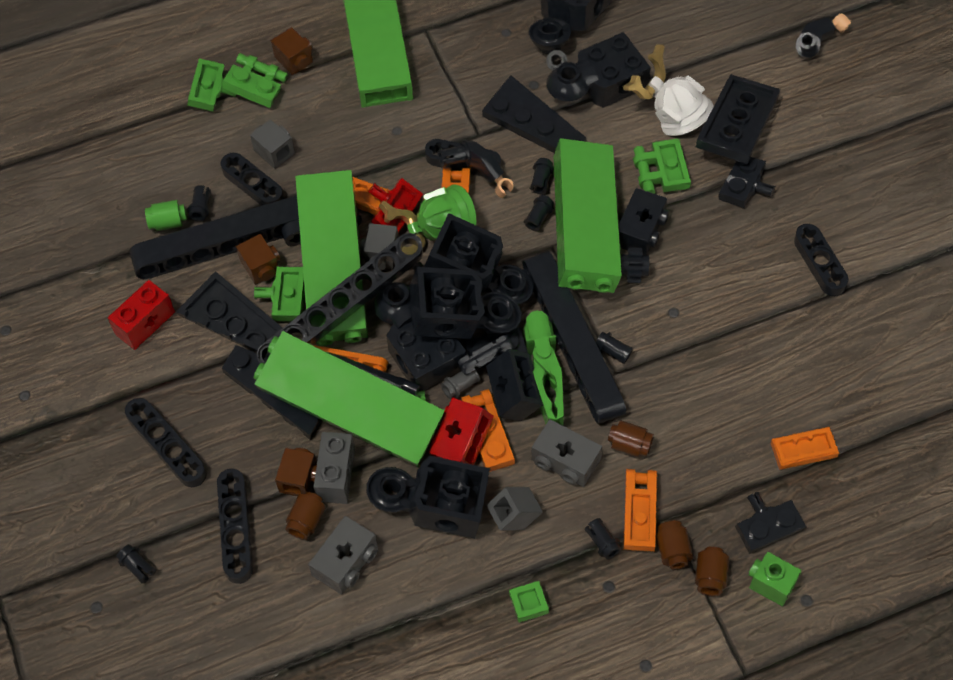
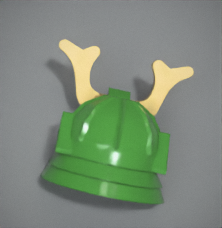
[379,184,476,255]

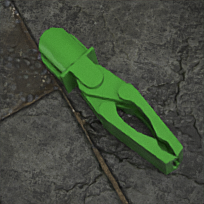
[524,310,564,426]

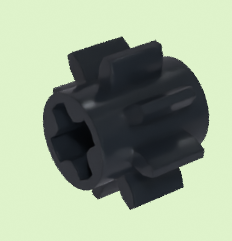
[620,248,650,283]

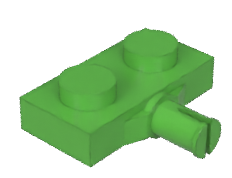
[187,58,237,112]
[254,267,305,321]

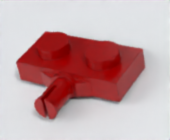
[368,178,423,233]

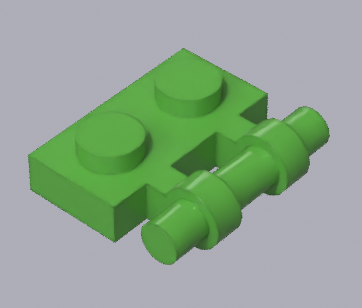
[222,53,288,108]
[633,138,691,194]

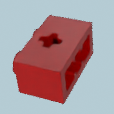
[107,280,175,350]
[429,397,494,465]

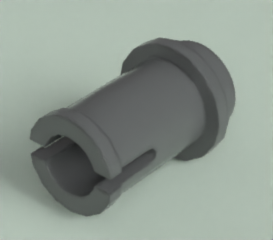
[546,50,567,70]
[441,370,480,399]

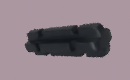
[457,335,512,375]

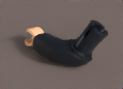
[796,13,852,58]
[438,140,514,198]

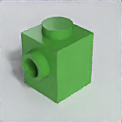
[748,552,802,607]

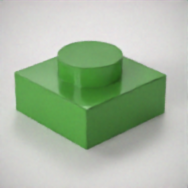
[509,581,549,623]

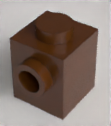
[271,27,313,75]
[236,234,281,285]
[275,447,317,496]

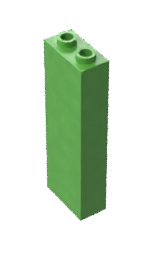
[344,0,413,107]
[554,138,622,293]
[295,170,368,346]
[254,331,445,467]

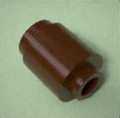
[607,420,654,457]
[285,492,326,540]
[656,520,693,569]
[695,546,729,596]

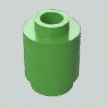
[145,200,187,231]

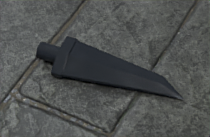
[327,352,420,396]

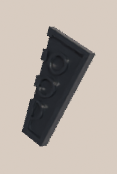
[482,75,587,153]
[176,271,282,358]
[222,345,323,440]

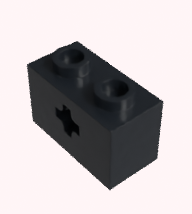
[618,188,670,255]
[486,349,543,421]

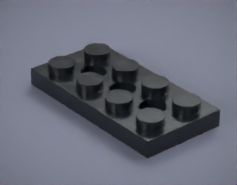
[695,74,781,164]

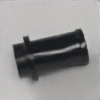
[530,158,554,195]
[187,185,211,221]
[524,195,554,231]
[596,332,633,364]
[585,518,621,559]
[116,544,156,584]

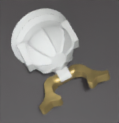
[623,44,713,135]

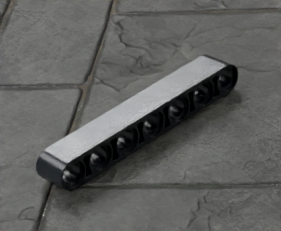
[129,195,299,279]
[257,233,423,364]
[522,251,626,424]

